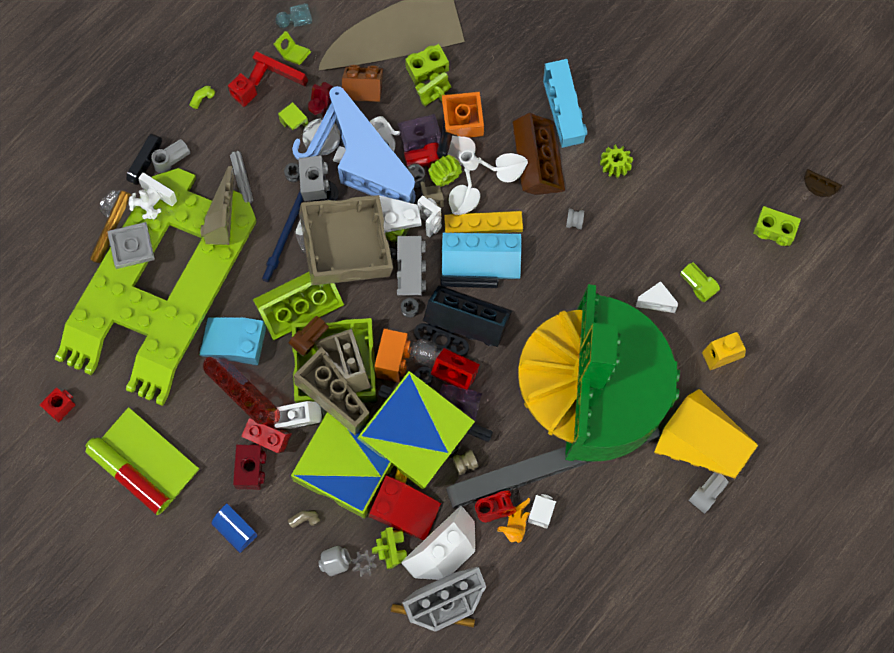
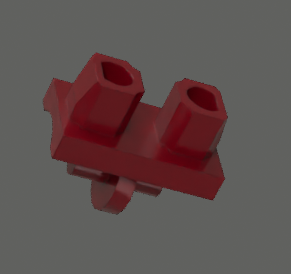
[308,82,333,117]

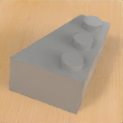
[397,236,426,296]

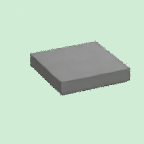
[107,222,155,269]

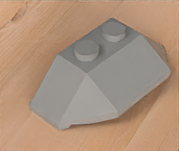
[402,567,486,632]

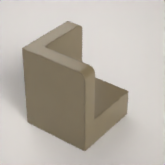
[420,182,444,208]

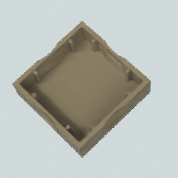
[299,195,393,286]

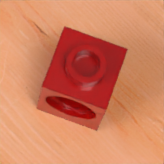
[228,73,257,107]
[40,387,75,423]

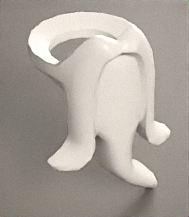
[370,116,401,152]

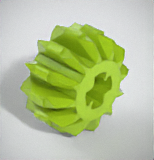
[600,144,633,179]
[428,155,462,187]

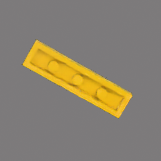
[444,211,523,233]

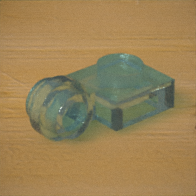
[275,4,312,28]

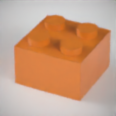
[374,329,411,383]

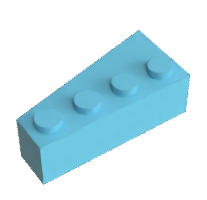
[543,59,587,148]

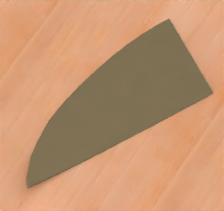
[319,0,465,70]

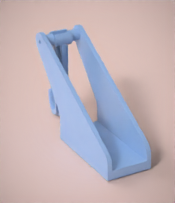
[292,86,416,204]

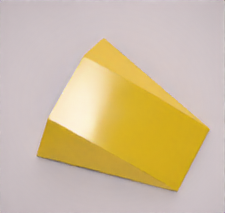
[654,389,758,478]

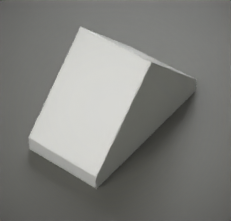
[636,282,678,313]

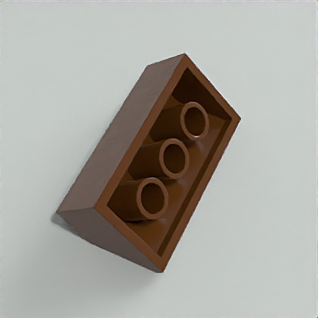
[513,113,565,195]

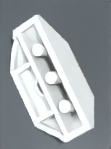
[401,506,475,580]

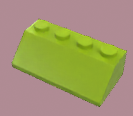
[253,272,344,340]

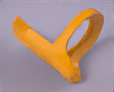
[497,498,530,543]

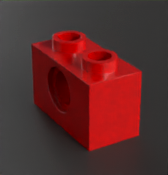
[431,348,480,391]
[241,417,292,453]

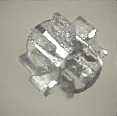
[351,550,377,577]

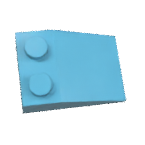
[199,318,266,365]

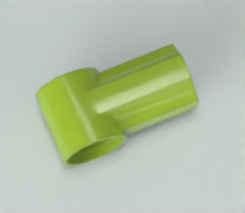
[680,262,720,302]

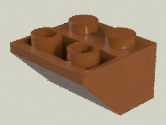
[342,65,383,102]

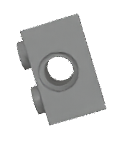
[298,155,330,201]

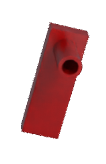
[249,51,308,87]

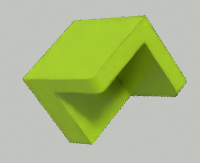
[278,102,308,130]

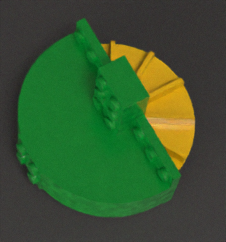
[518,284,680,462]

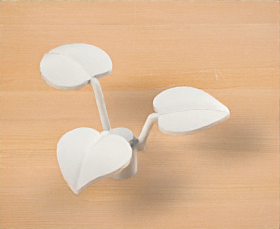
[448,136,528,215]

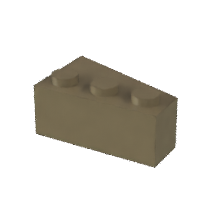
[315,329,371,393]

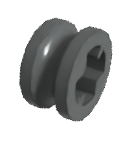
[284,163,300,182]
[401,298,419,318]

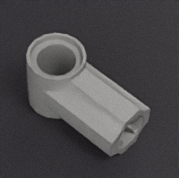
[151,139,190,173]
[689,472,729,514]

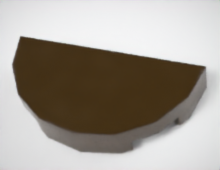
[804,169,842,197]

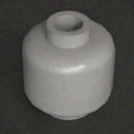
[318,546,351,576]

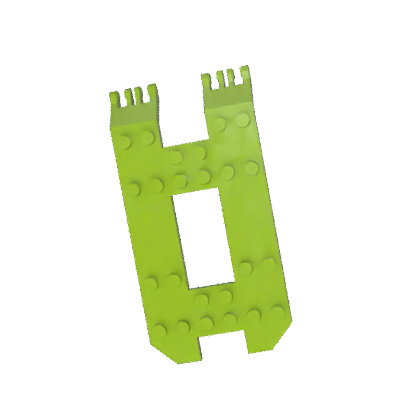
[55,168,256,406]

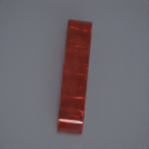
[203,357,280,425]

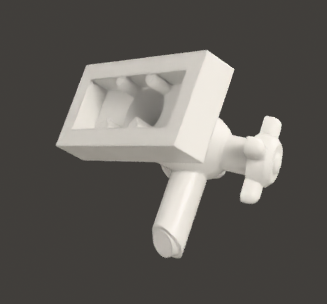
[128,173,177,220]

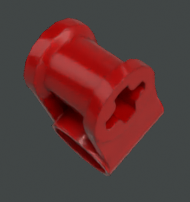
[475,490,517,523]

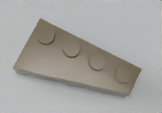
[294,347,369,435]

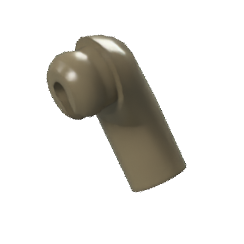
[288,511,320,528]

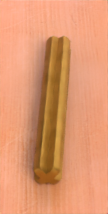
[90,190,131,263]

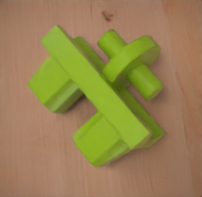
[415,72,452,106]
[372,527,407,569]

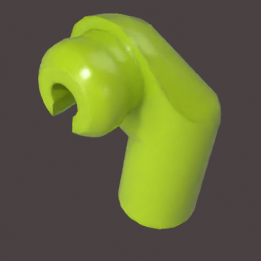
[189,86,215,109]

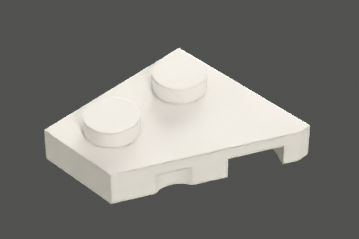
[379,195,422,233]

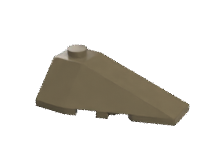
[201,166,234,245]

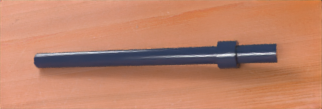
[262,189,304,282]

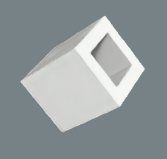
[528,494,556,529]

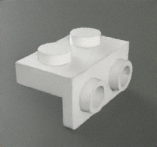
[418,195,442,237]

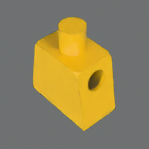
[702,332,746,370]

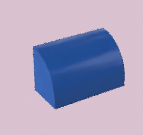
[212,504,258,553]

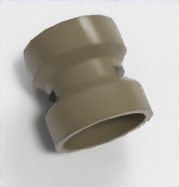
[452,449,478,476]

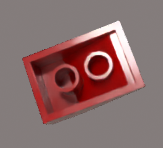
[368,475,441,541]

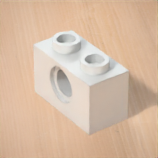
[273,401,322,429]

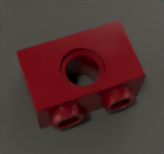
[233,445,266,490]

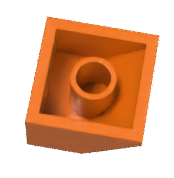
[442,92,484,138]

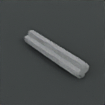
[230,151,253,204]

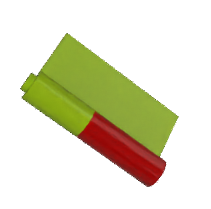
[85,407,200,515]

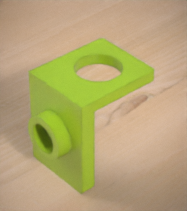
[274,31,311,65]

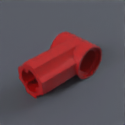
[404,143,440,168]

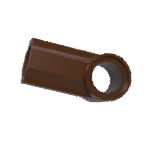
[288,316,329,357]

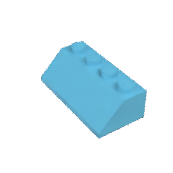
[442,233,521,279]

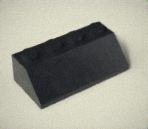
[423,285,512,347]

